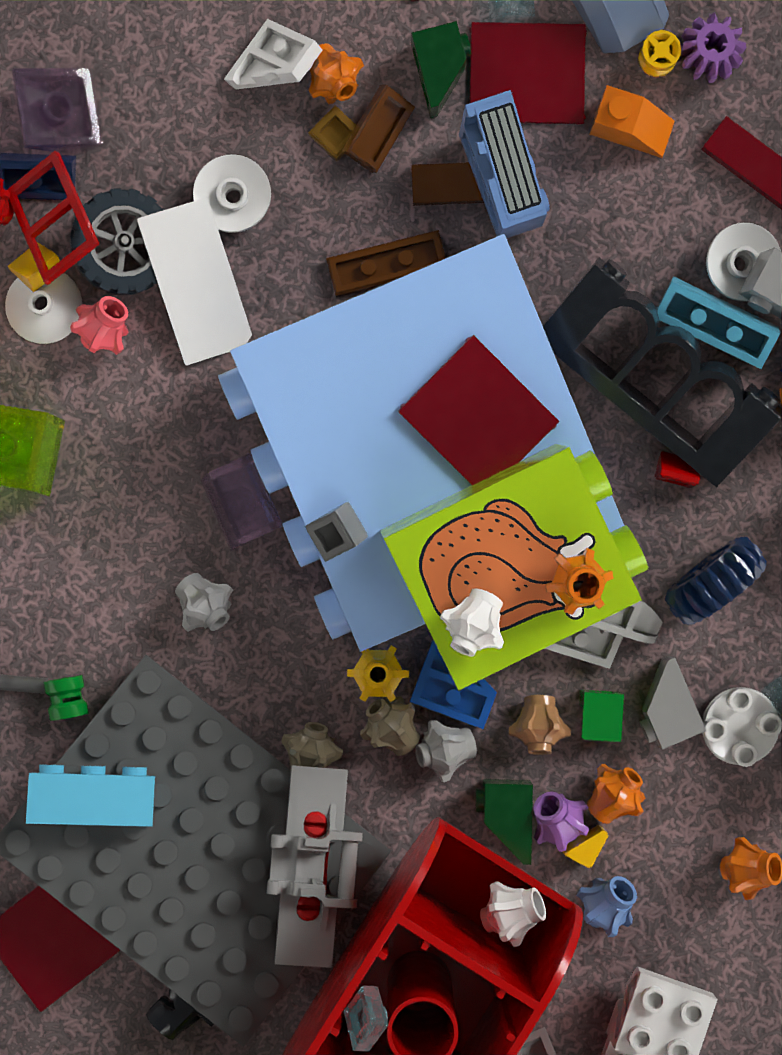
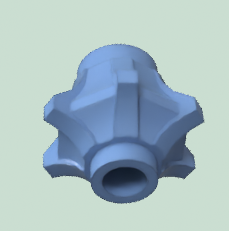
[577,876,637,937]

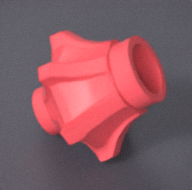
[70,296,129,355]

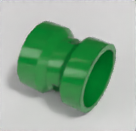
[43,675,89,721]

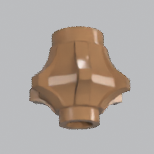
[509,695,571,755]

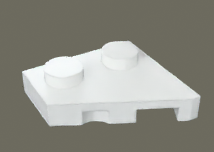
[224,19,323,89]

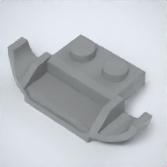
[544,600,663,669]

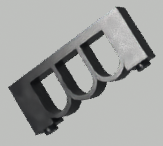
[542,257,782,488]

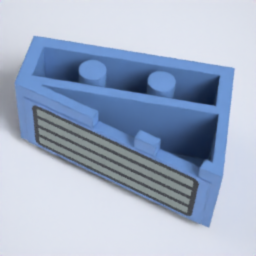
[459,90,550,238]

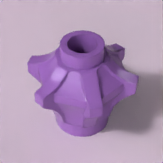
[533,792,589,852]

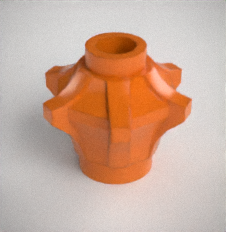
[309,44,364,104]
[545,548,614,615]
[587,764,646,824]
[720,837,782,900]

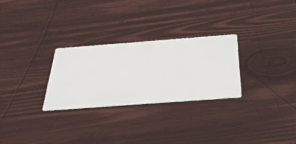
[137,198,252,365]

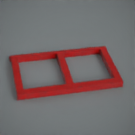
[7,151,100,285]

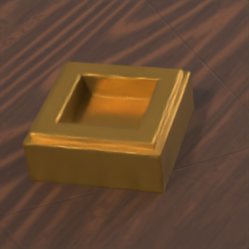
[308,105,357,162]

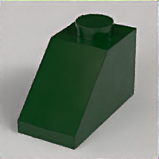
[411,21,471,118]
[475,779,533,865]

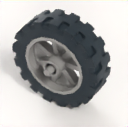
[70,188,165,296]

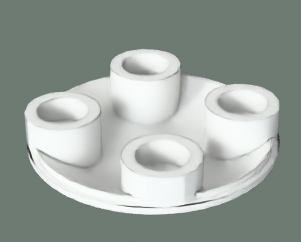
[702,687,782,767]

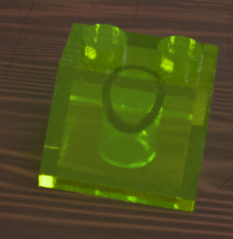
[0,405,65,496]

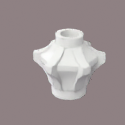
[440,588,504,657]
[480,881,546,947]

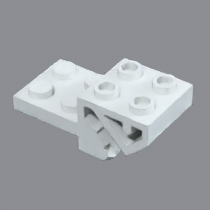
[601,967,718,1055]

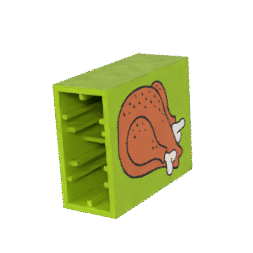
[380,444,648,690]

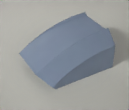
[572,0,669,53]

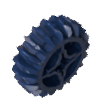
[664,537,767,625]

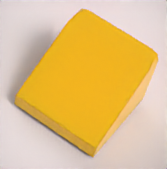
[8,242,60,292]
[562,825,608,868]

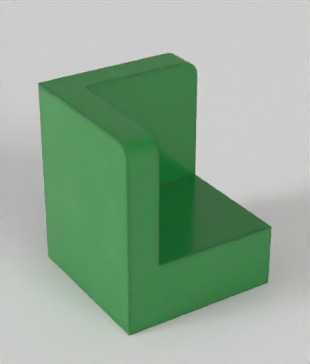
[579,689,624,742]

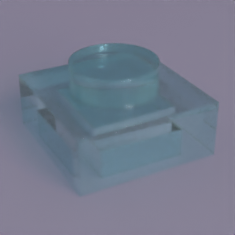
[344,986,388,1051]

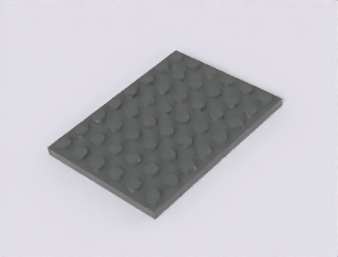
[0,655,391,1047]

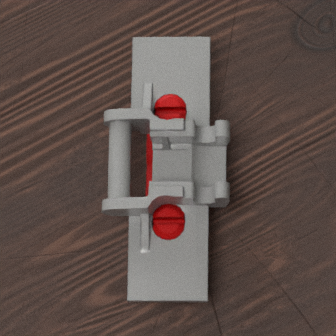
[266,765,363,968]

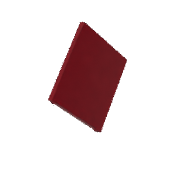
[469,22,587,124]
[398,335,560,485]
[0,885,121,1012]

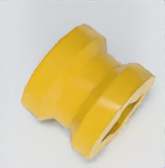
[638,30,681,77]

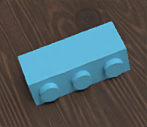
[657,276,780,369]
[26,764,155,827]

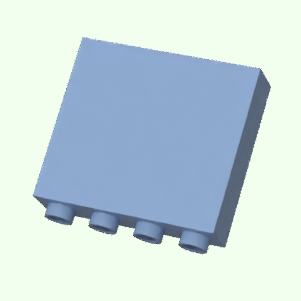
[218,234,624,652]

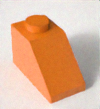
[589,85,675,158]

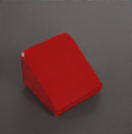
[654,451,700,488]

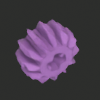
[680,12,746,84]

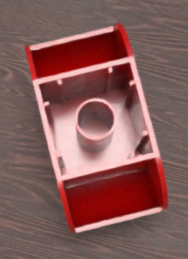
[282,817,583,1055]

